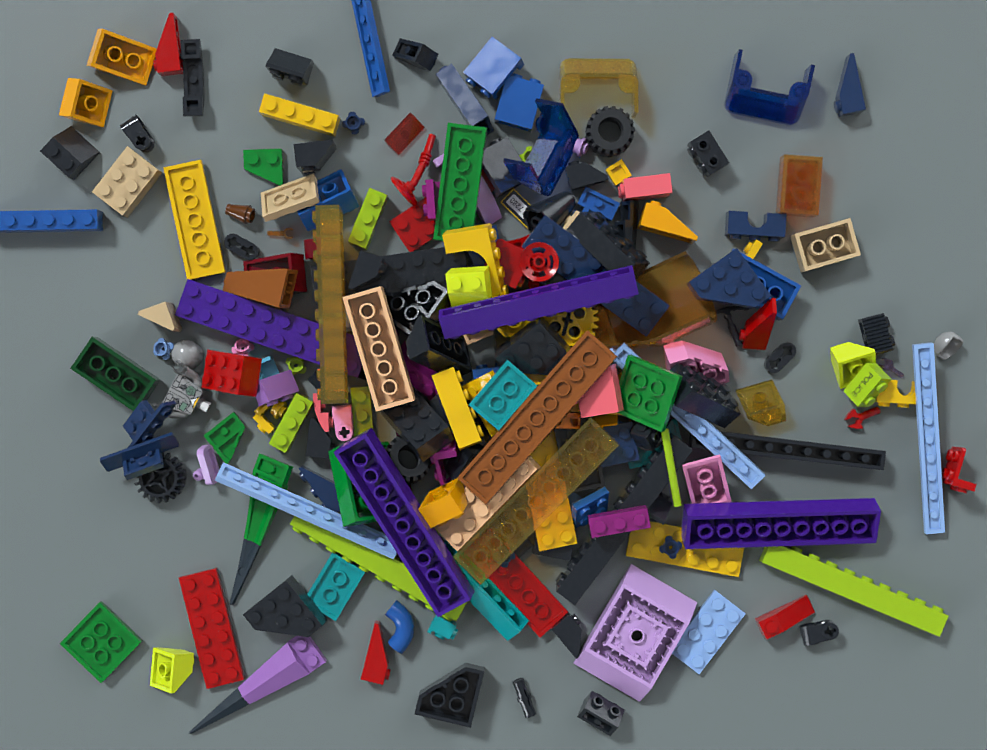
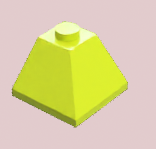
[830,342,876,389]
[150,647,194,693]

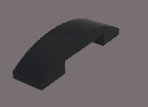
[181,39,204,117]

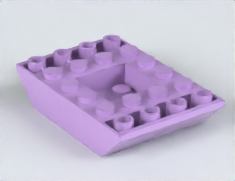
[573,564,697,702]

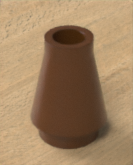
[225,204,256,224]

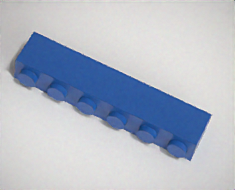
[0,209,103,233]

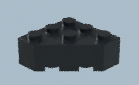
[385,281,451,336]
[495,317,571,375]
[243,575,328,637]
[415,663,485,728]

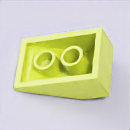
[445,266,493,307]

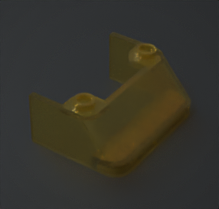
[559,58,638,117]

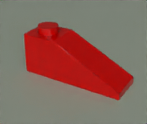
[153,13,183,76]
[739,298,777,350]
[755,595,815,640]
[361,620,391,685]

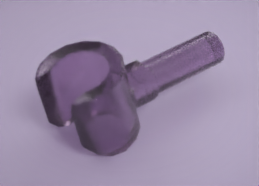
[878,358,904,378]

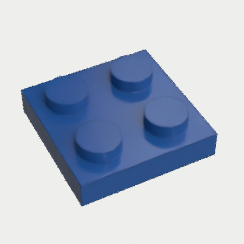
[572,487,609,529]

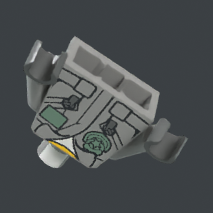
[152,360,212,419]

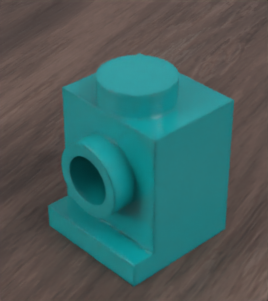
[427,615,458,640]

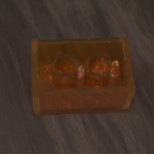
[776,154,823,218]

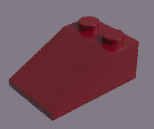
[243,253,307,299]

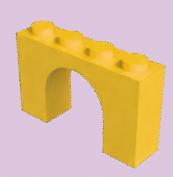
[442,223,509,297]

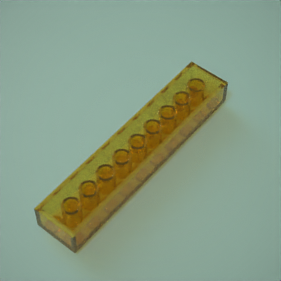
[312,205,348,404]
[453,417,620,585]

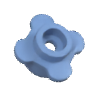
[153,338,174,360]

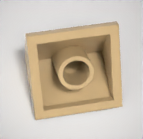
[138,302,182,332]

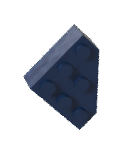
[686,248,771,309]

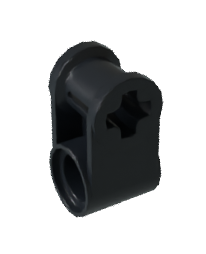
[120,114,155,153]
[799,620,839,646]

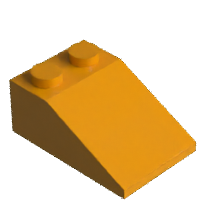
[86,29,157,86]
[637,201,698,244]

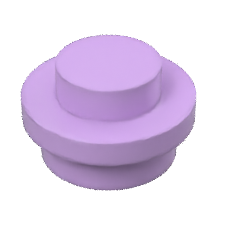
[573,138,589,157]

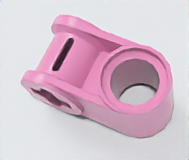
[332,404,354,441]

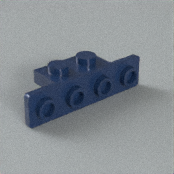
[123,400,177,448]
[100,432,179,480]

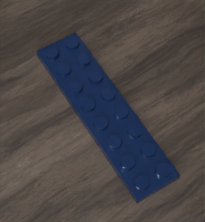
[522,215,670,337]

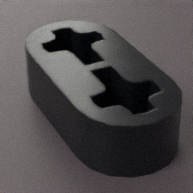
[224,234,259,260]
[764,342,796,373]

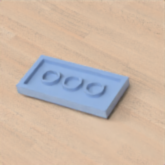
[672,590,746,674]

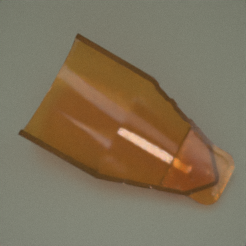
[573,251,717,350]

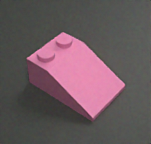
[682,454,732,504]

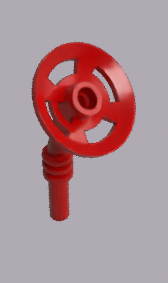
[390,134,436,207]
[519,242,559,289]

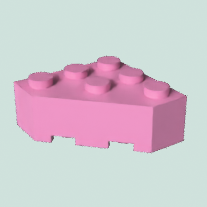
[663,341,729,384]

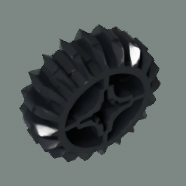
[134,452,187,503]

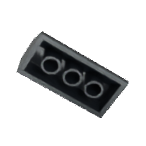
[406,315,472,376]

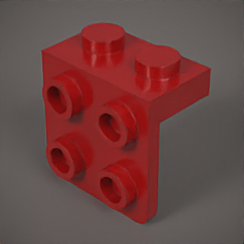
[484,238,533,289]
[941,447,977,494]

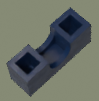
[725,211,787,242]

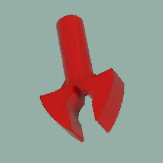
[844,406,881,429]

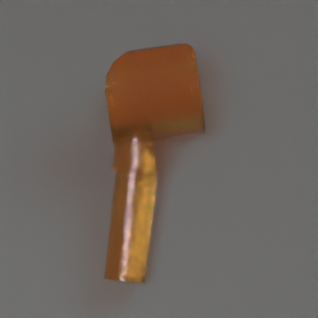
[267,228,294,240]

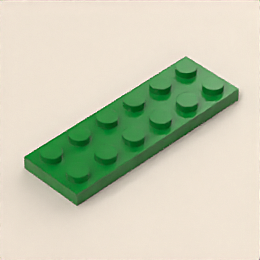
[433,123,487,241]

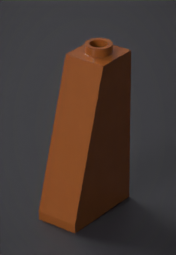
[223,268,298,308]

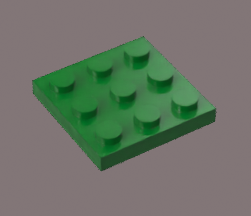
[616,355,683,432]
[60,601,143,683]

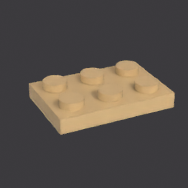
[261,173,319,222]

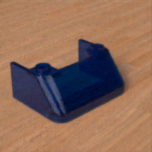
[724,49,815,125]
[503,98,579,196]

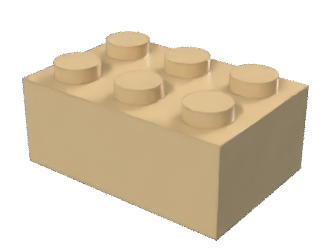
[92,146,162,218]
[790,218,861,273]

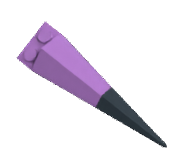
[189,636,327,734]

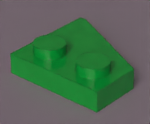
[243,149,284,186]
[204,412,246,464]

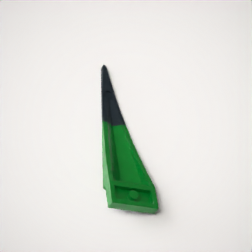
[230,453,293,605]

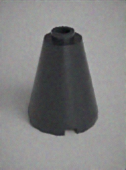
[523,191,576,230]

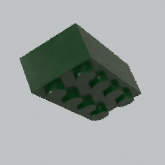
[70,336,161,411]

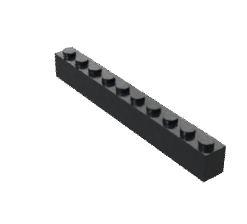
[689,431,886,470]

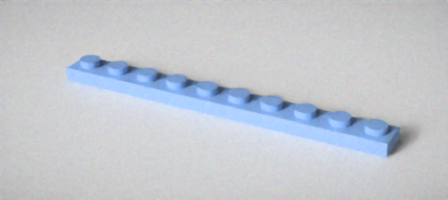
[912,342,945,534]
[614,343,765,489]
[215,462,397,559]

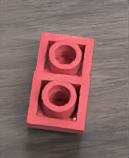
[313,393,334,432]

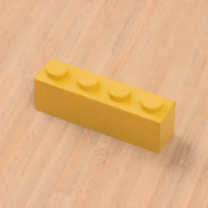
[259,93,340,137]
[431,367,484,450]

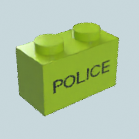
[844,363,892,407]

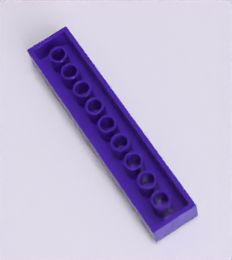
[175,279,363,378]
[333,428,475,617]
[681,498,881,549]

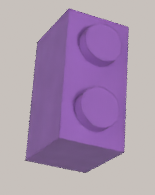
[255,369,299,407]

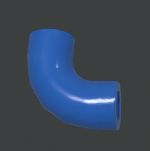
[385,600,415,654]

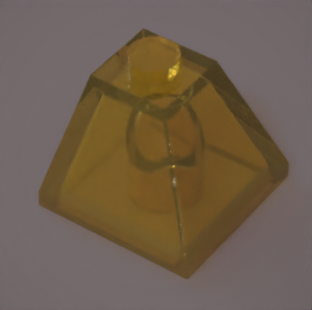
[736,379,786,426]

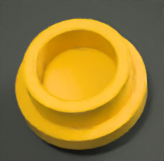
[270,400,288,419]

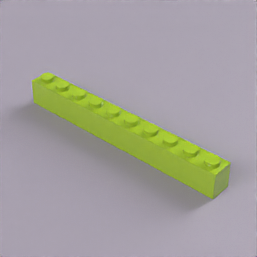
[290,516,468,621]
[759,546,949,637]

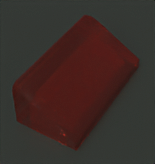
[384,112,425,155]

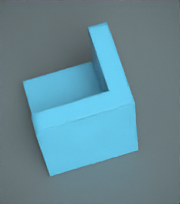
[259,356,280,380]

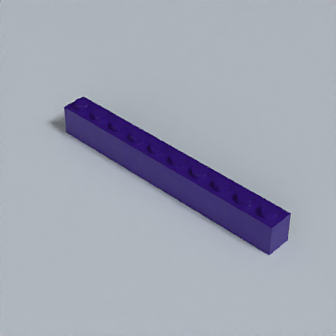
[439,265,639,339]

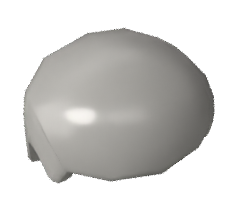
[934,331,963,360]
[171,339,203,369]

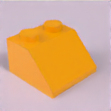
[59,78,113,127]
[418,478,467,528]

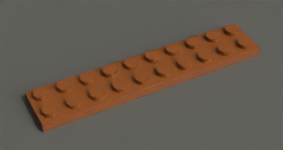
[457,330,618,505]

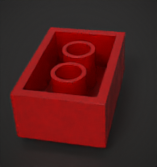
[201,350,262,397]

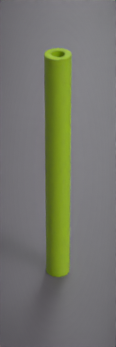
[661,428,682,507]

